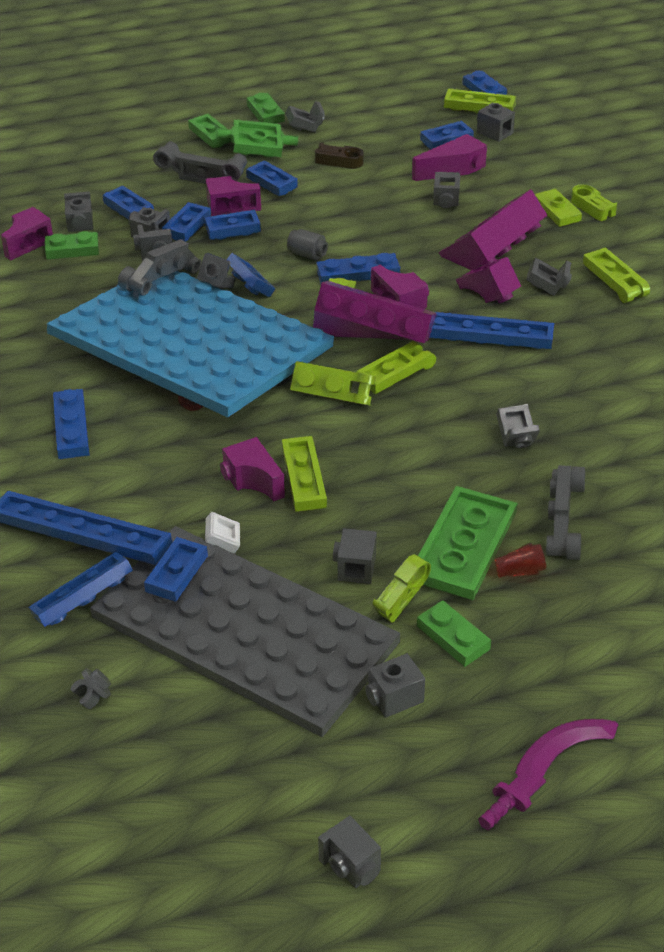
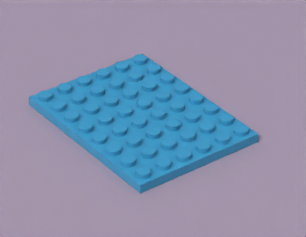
[47,271,334,417]

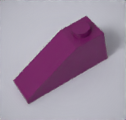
[412,134,487,181]

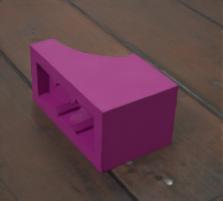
[206,176,261,216]
[0,207,53,261]
[456,257,521,303]
[371,265,429,309]
[220,437,285,502]

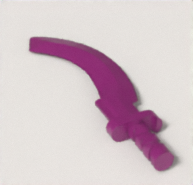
[478,719,618,830]

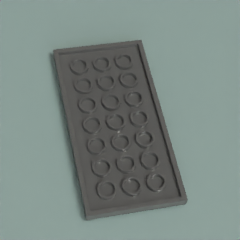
[90,526,400,738]

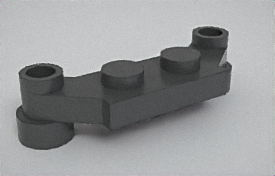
[153,142,247,184]
[118,239,202,295]
[546,465,585,560]

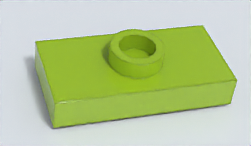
[535,189,582,227]

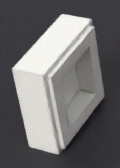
[205,512,240,553]

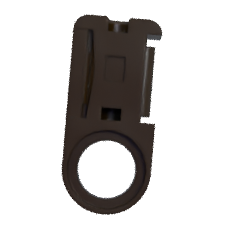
[315,142,364,169]

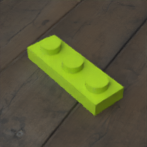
[444,89,516,113]
[282,436,327,512]

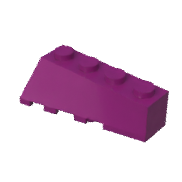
[438,189,547,270]
[313,281,436,343]

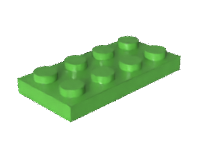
[418,486,518,600]

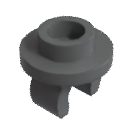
[71,668,111,709]

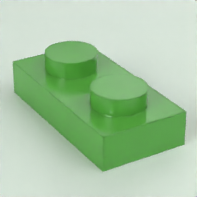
[247,93,285,124]
[188,114,232,148]
[45,231,99,260]
[417,600,491,667]

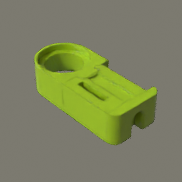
[571,184,617,221]
[372,554,431,623]

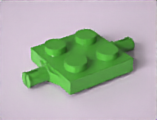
[217,119,298,158]

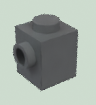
[477,103,515,142]
[333,528,377,584]
[365,653,425,718]

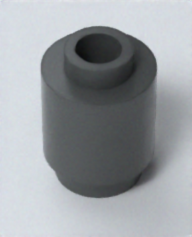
[287,229,328,261]

